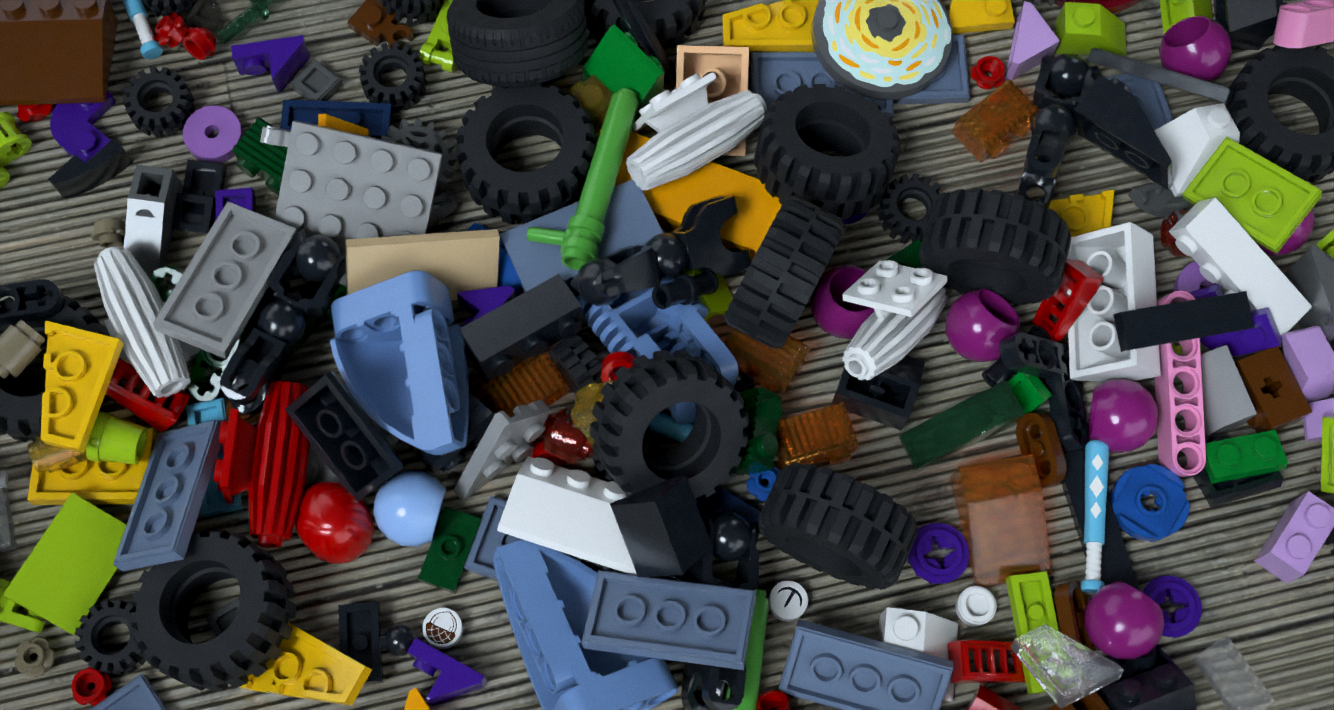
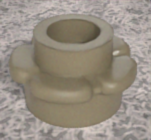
[91,219,125,248]
[15,637,55,677]

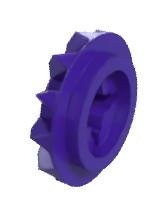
[908,523,969,584]
[1142,576,1202,639]

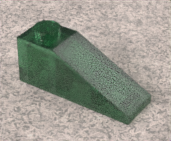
[899,381,1024,470]

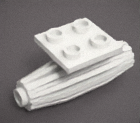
[626,72,767,191]
[94,246,201,398]
[842,260,948,381]

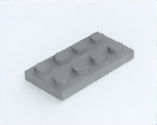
[153,202,297,359]

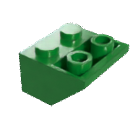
[583,24,664,131]

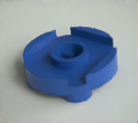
[1110,464,1190,542]

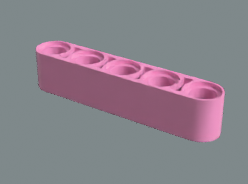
[1273,0,1334,48]
[1155,290,1206,477]

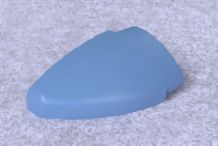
[330,271,469,455]
[493,540,679,710]

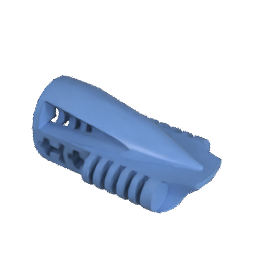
[576,279,739,425]

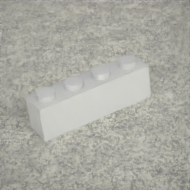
[1169,197,1312,337]

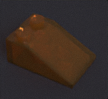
[950,454,1052,587]

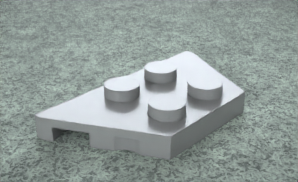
[453,399,551,502]

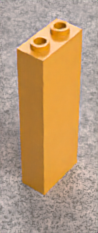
[614,132,782,260]

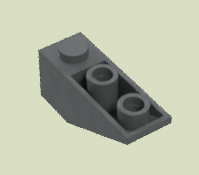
[124,164,183,278]

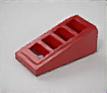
[1032,259,1104,342]
[106,359,190,433]
[947,640,1025,684]

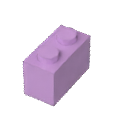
[1254,491,1334,583]

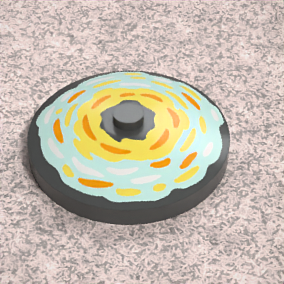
[811,0,953,99]

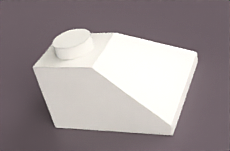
[1154,103,1240,197]
[878,607,958,702]

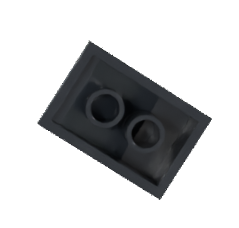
[1074,75,1173,190]

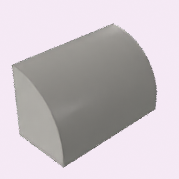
[1201,345,1257,437]

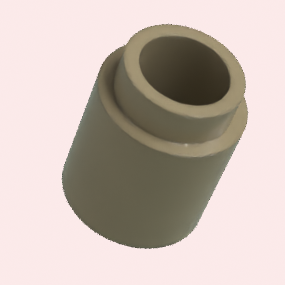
[0,320,45,379]

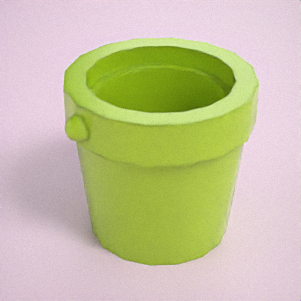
[86,411,148,465]

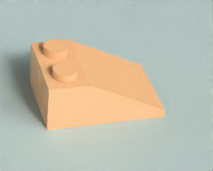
[676,45,749,156]

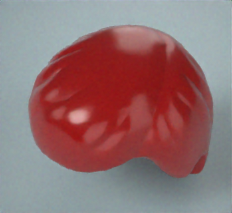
[295,481,375,564]

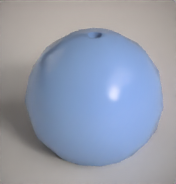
[373,470,446,547]

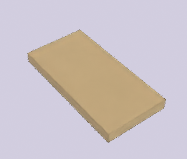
[346,229,500,301]

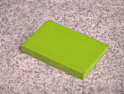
[1182,136,1322,254]
[2,492,126,635]

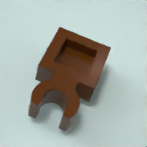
[347,0,414,50]

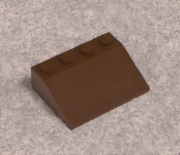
[0,0,118,106]

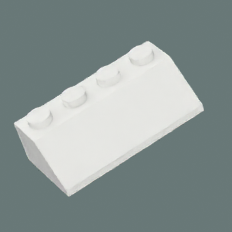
[1067,222,1161,382]
[497,456,637,575]

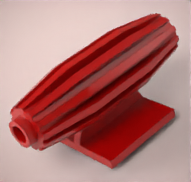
[214,381,310,548]

